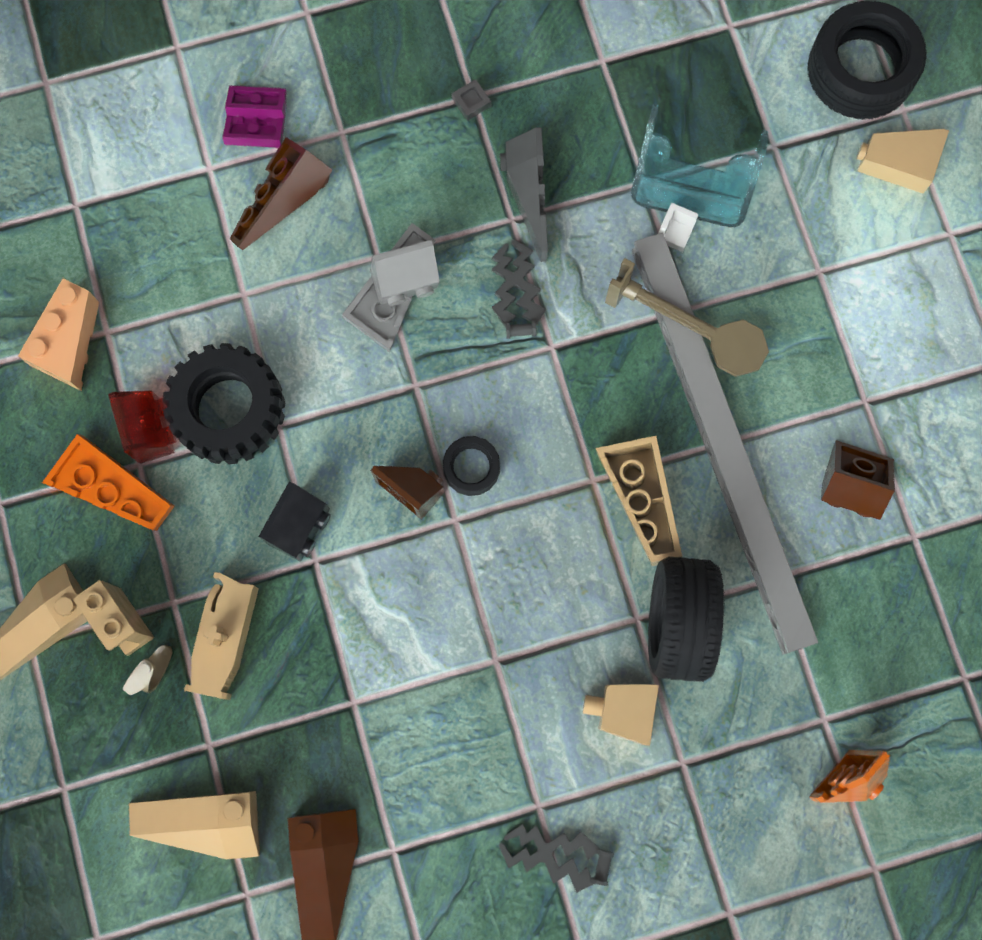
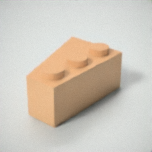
[18,278,99,391]

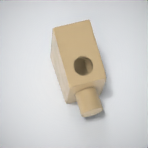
[582,684,659,746]

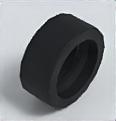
[443,436,500,496]

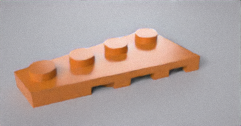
[42,434,175,531]

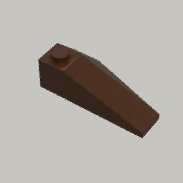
[230,137,333,250]
[288,809,359,940]

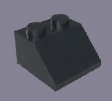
[258,481,331,562]

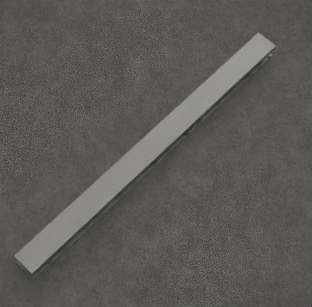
[632,232,819,655]

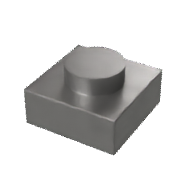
[452,79,491,121]

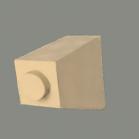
[856,129,949,193]

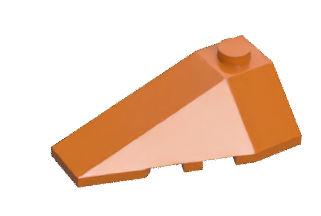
[809,750,890,803]

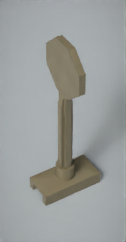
[605,258,769,377]

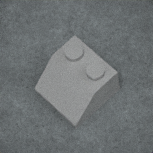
[370,240,440,306]

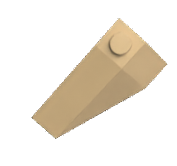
[129,791,260,859]

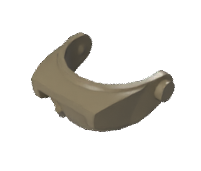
[123,645,173,695]

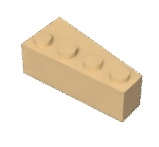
[596,436,682,566]

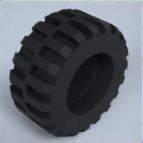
[163,343,286,465]

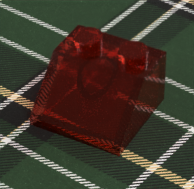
[108,390,177,464]

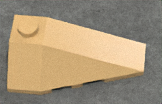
[0,564,87,680]

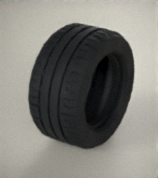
[807,1,927,119]
[648,557,724,682]

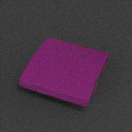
[222,85,287,148]

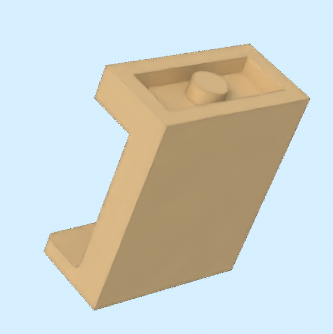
[74,580,154,656]

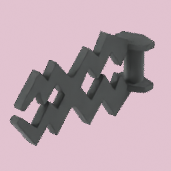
[492,240,546,339]
[499,824,614,893]

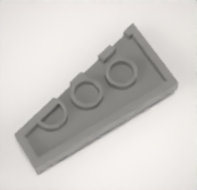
[342,223,436,352]

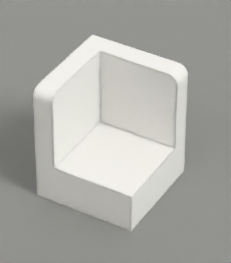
[658,203,698,252]

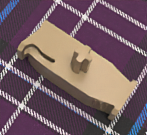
[184,572,259,700]

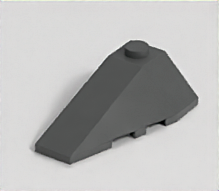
[500,127,548,262]

